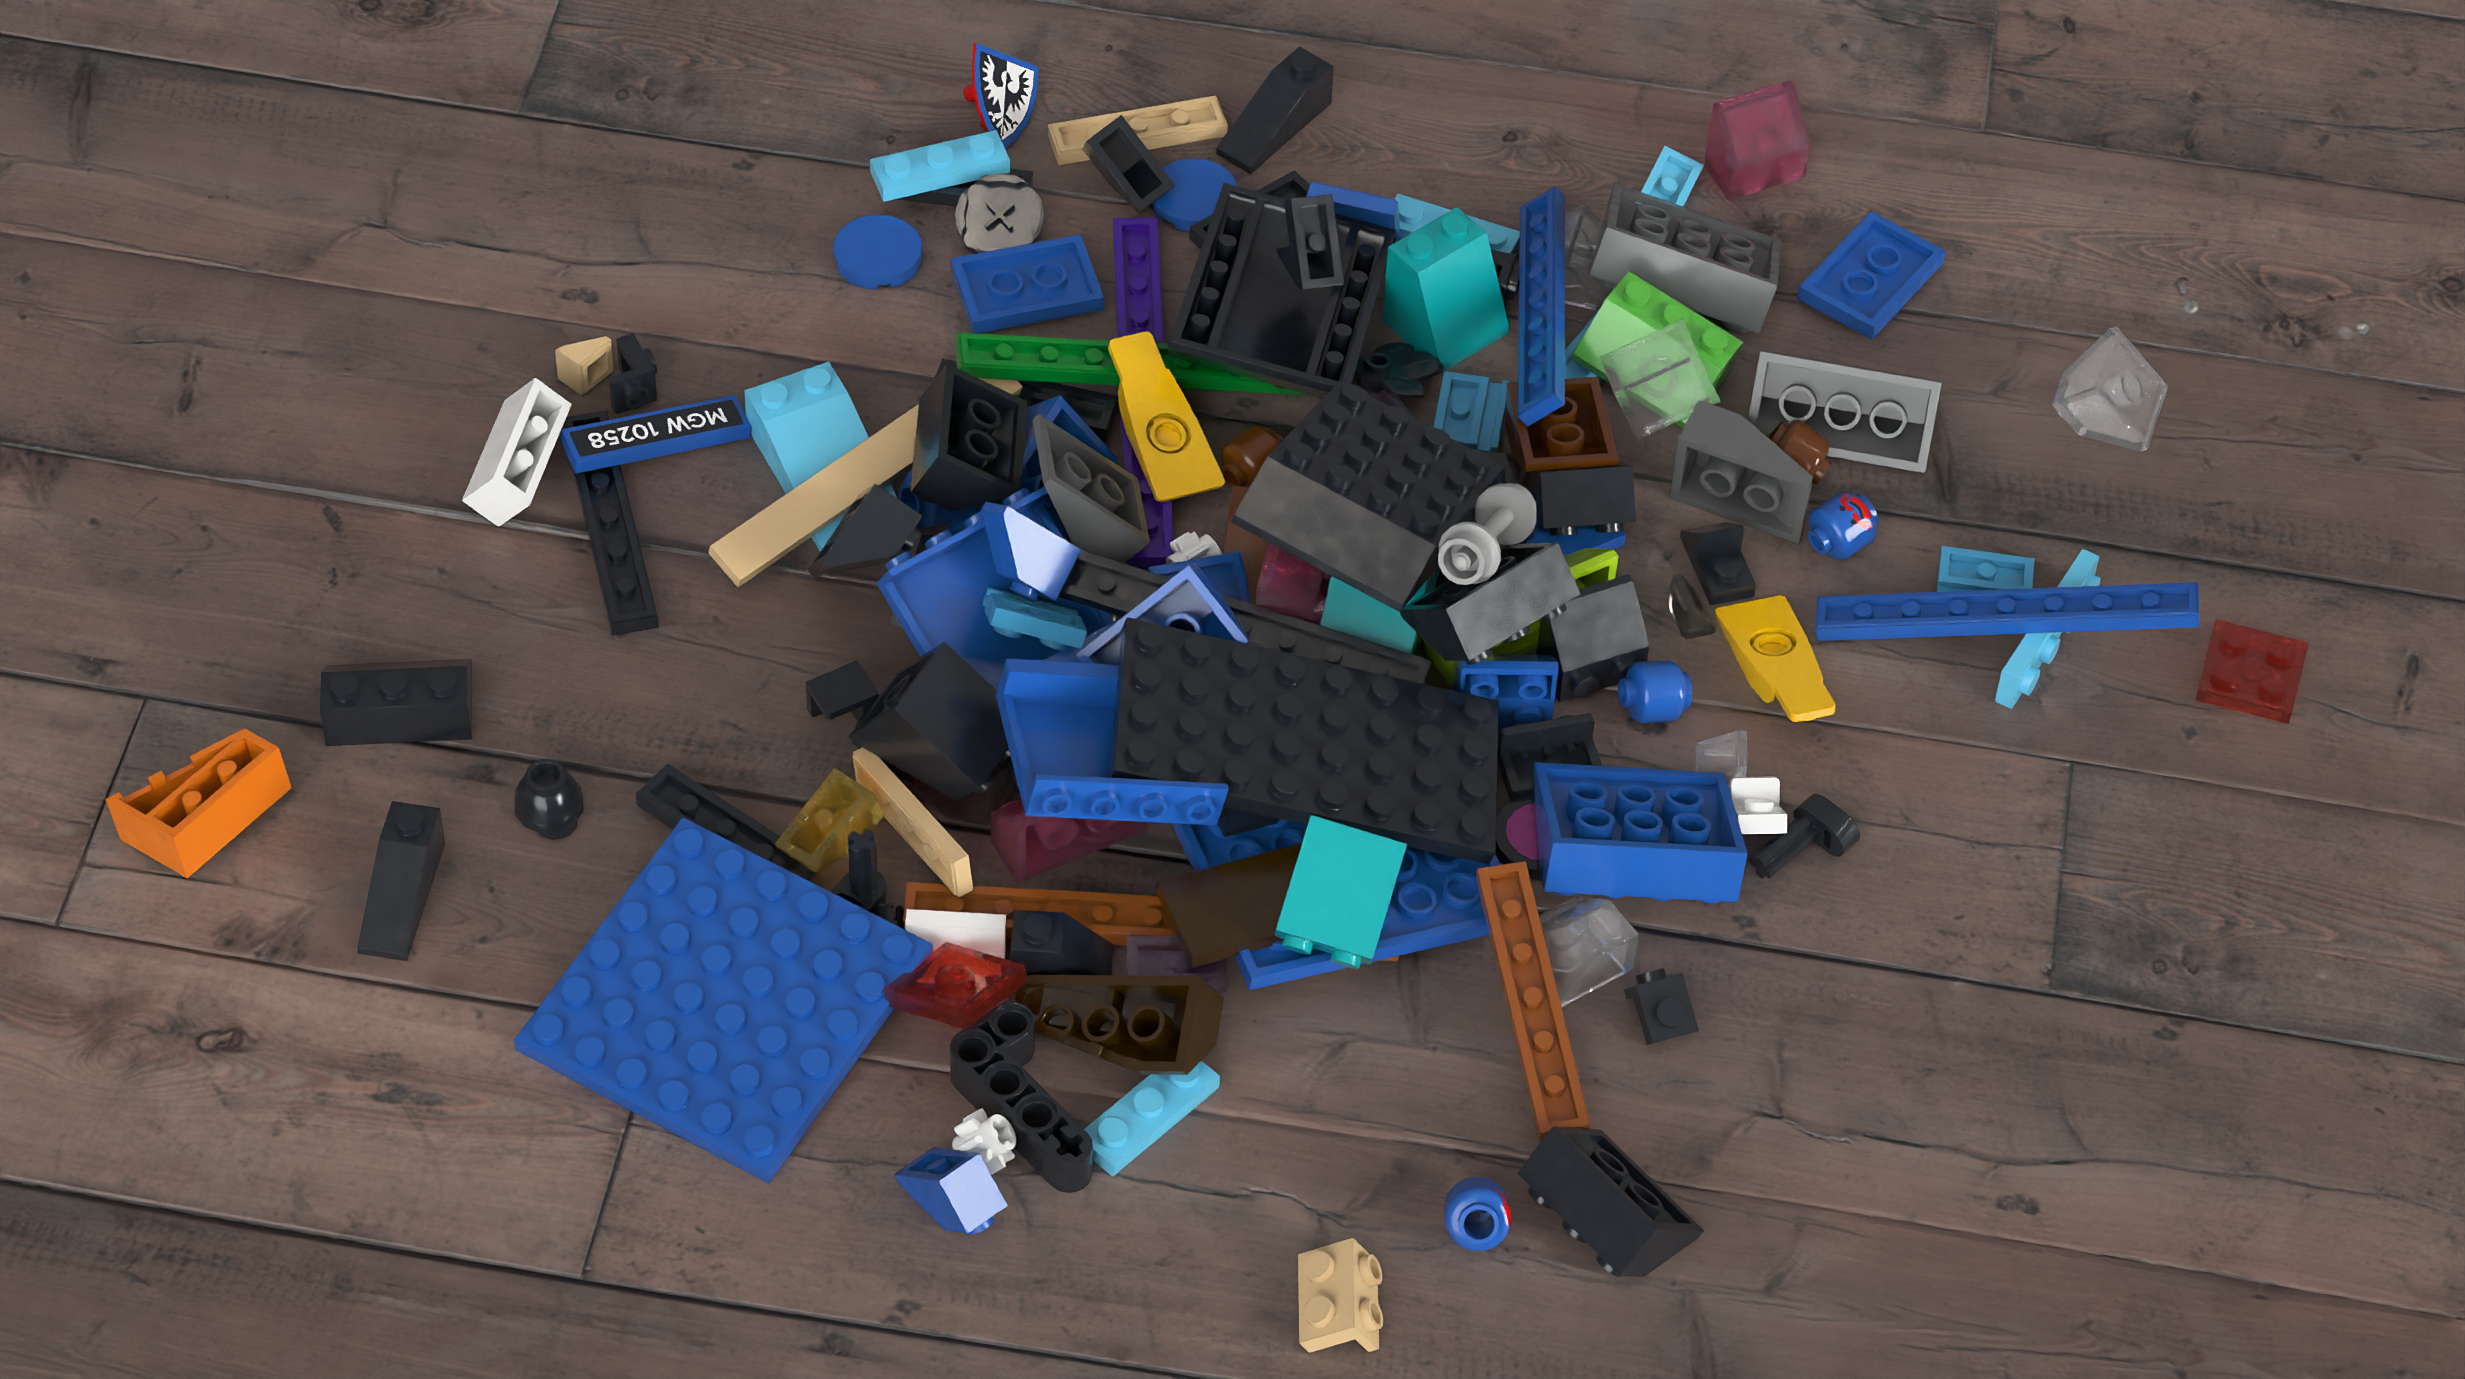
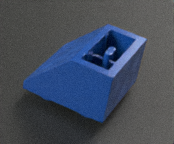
[1454,654,1558,729]

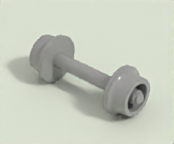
[1438,483,1536,585]

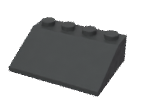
[1589,183,1781,333]

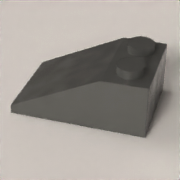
[1670,400,1813,544]
[1032,414,1150,564]

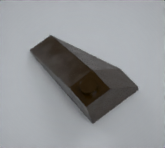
[1014,975,1224,1075]

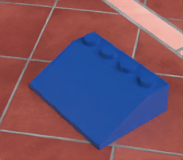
[1533,762,1747,904]

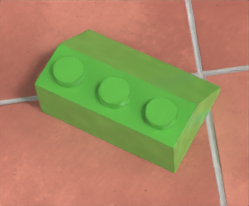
[1571,271,1743,429]

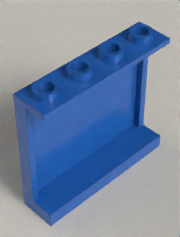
[876,486,1123,690]
[996,658,1229,825]

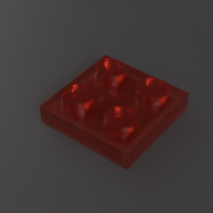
[2195,619,2309,724]
[884,942,1027,1030]

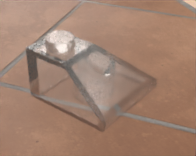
[2052,326,2168,452]
[1539,896,1639,1007]

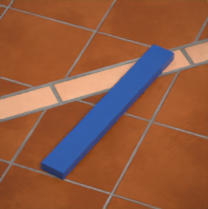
[1518,186,1565,427]
[1815,582,2199,641]

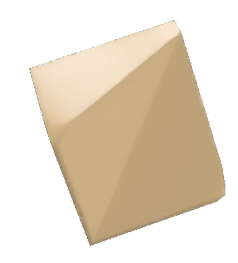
[555,336,614,395]

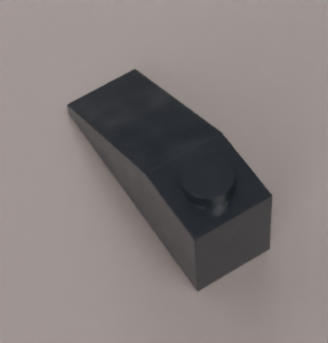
[1216,46,1334,174]
[357,801,445,961]

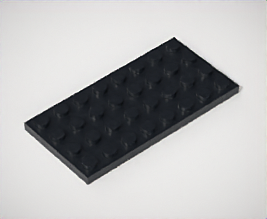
[1110,617,1499,865]

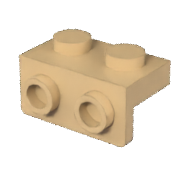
[1298,1238,1383,1353]

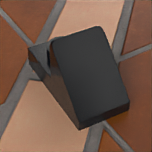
[1277,194,1344,290]
[1680,522,1756,606]

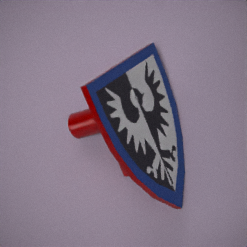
[963,43,1039,148]

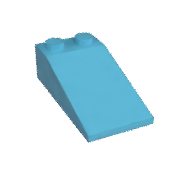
[744,361,897,551]

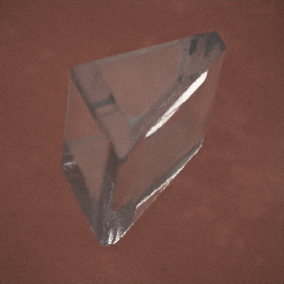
[1695,730,1747,787]

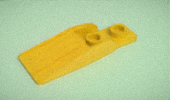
[1108,331,1225,502]
[1715,595,1836,722]

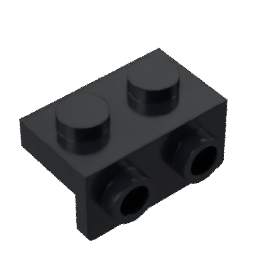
[1497,713,1603,801]

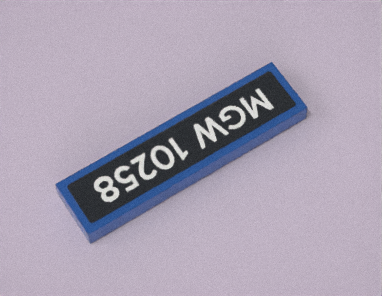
[560,395,751,474]

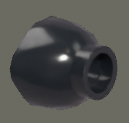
[514,759,584,840]

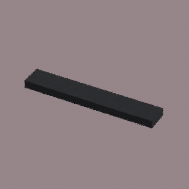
[563,410,659,636]

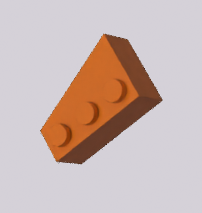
[105,728,292,878]

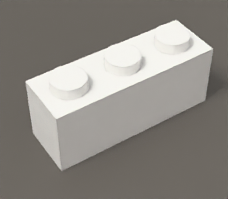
[462,378,572,527]

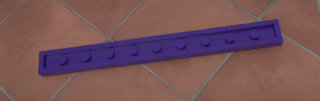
[1113,217,1174,569]

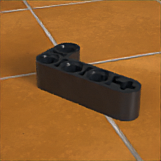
[950,1002,1093,1193]

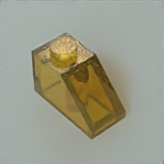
[775,768,884,872]

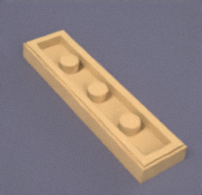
[1048,95,1228,166]
[852,747,973,897]

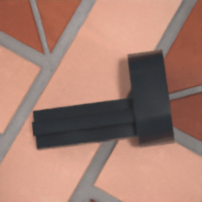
[1749,793,1860,879]
[831,829,886,913]

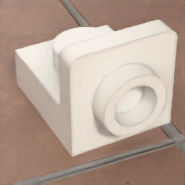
[1730,776,1787,834]

